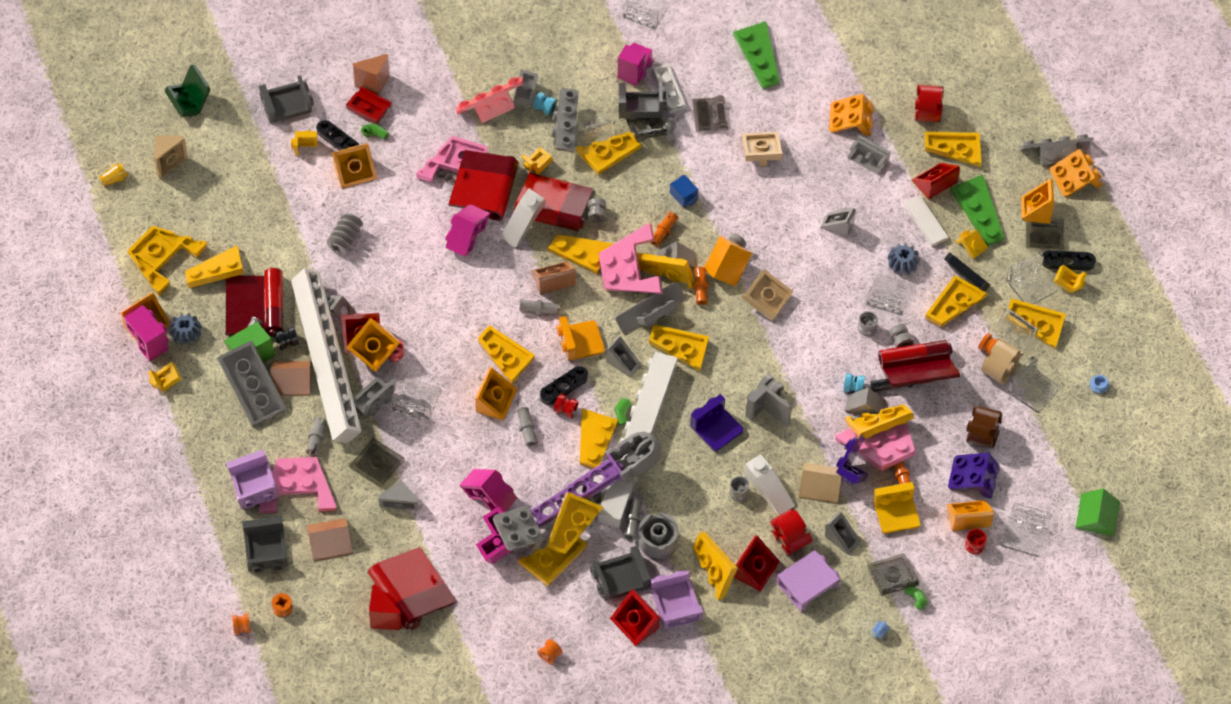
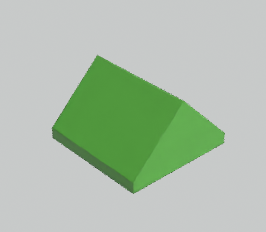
[224,322,276,363]
[1075,488,1120,536]

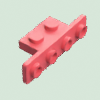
[456,77,524,123]

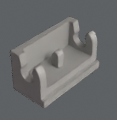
[512,69,538,111]
[847,135,891,175]

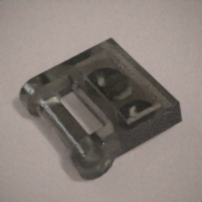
[692,95,728,132]
[625,118,667,143]
[1025,219,1064,250]

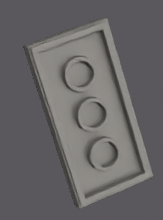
[217,340,287,427]

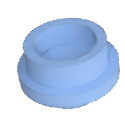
[1090,375,1109,393]
[872,620,890,639]

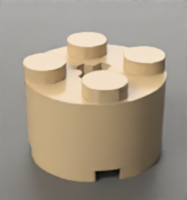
[981,339,1024,385]

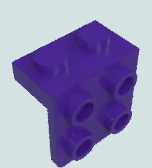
[690,394,743,452]
[836,436,869,485]
[948,453,1000,499]

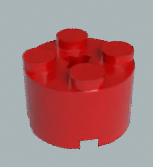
[915,85,944,122]
[769,508,813,556]

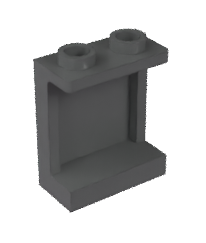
[258,75,314,124]
[619,83,667,118]
[242,516,288,573]
[590,545,651,601]

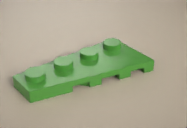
[733,21,780,89]
[950,174,1004,247]

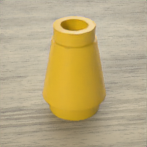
[99,163,128,186]

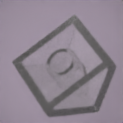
[575,113,615,147]
[991,308,1038,354]

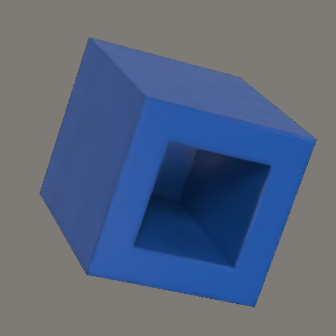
[669,174,698,208]

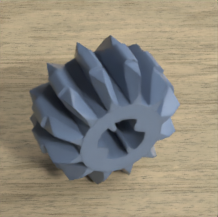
[887,243,920,275]
[169,313,202,346]

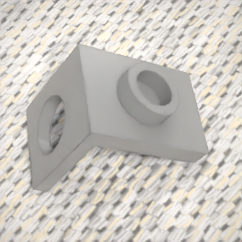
[326,295,356,323]

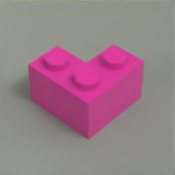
[617,42,654,86]
[445,204,490,257]
[124,305,169,362]
[459,469,518,511]
[476,506,512,564]

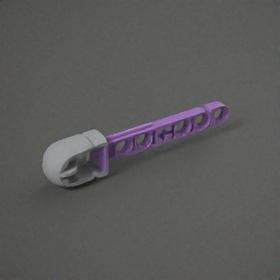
[531,432,662,529]

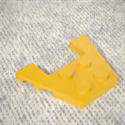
[127,226,208,296]

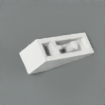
[500,188,547,248]
[744,454,795,515]

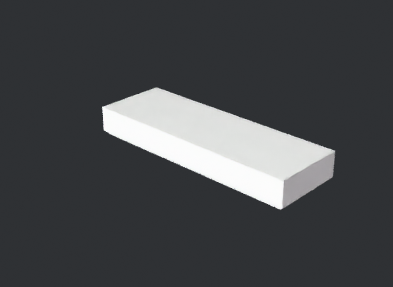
[652,63,687,113]
[904,195,948,247]

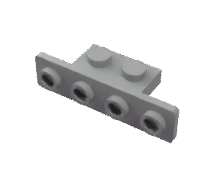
[551,88,579,152]
[1018,134,1094,165]
[615,282,685,333]

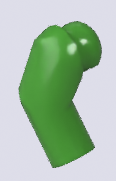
[361,124,389,140]
[615,398,631,426]
[904,584,928,610]

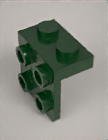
[164,65,210,117]

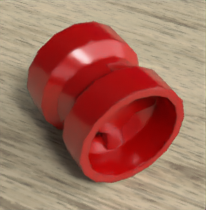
[553,394,579,418]
[965,529,987,554]

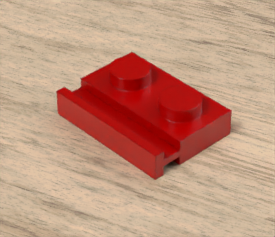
[346,86,392,124]

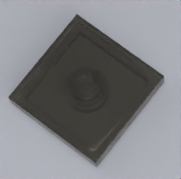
[349,438,405,488]
[867,553,919,596]

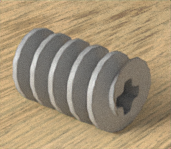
[327,213,363,256]

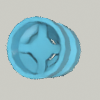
[533,92,557,116]
[843,373,865,393]

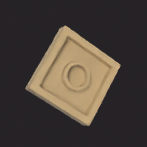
[741,132,783,166]
[742,269,794,321]

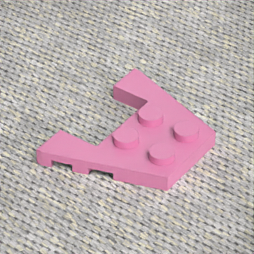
[416,136,487,183]
[599,223,663,295]
[835,423,915,471]
[259,457,336,514]

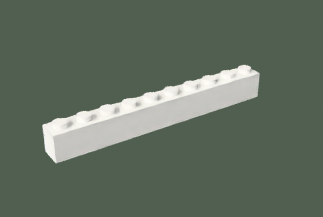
[291,268,362,443]
[597,352,677,528]

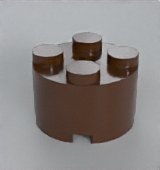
[966,405,1003,449]

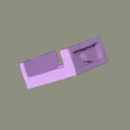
[226,449,279,510]
[776,550,840,612]
[650,570,703,629]

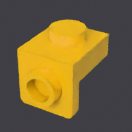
[291,130,318,156]
[521,147,554,175]
[956,229,988,259]
[1054,265,1087,293]
[148,362,182,391]

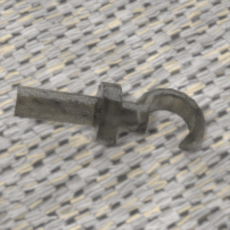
[437,169,455,184]

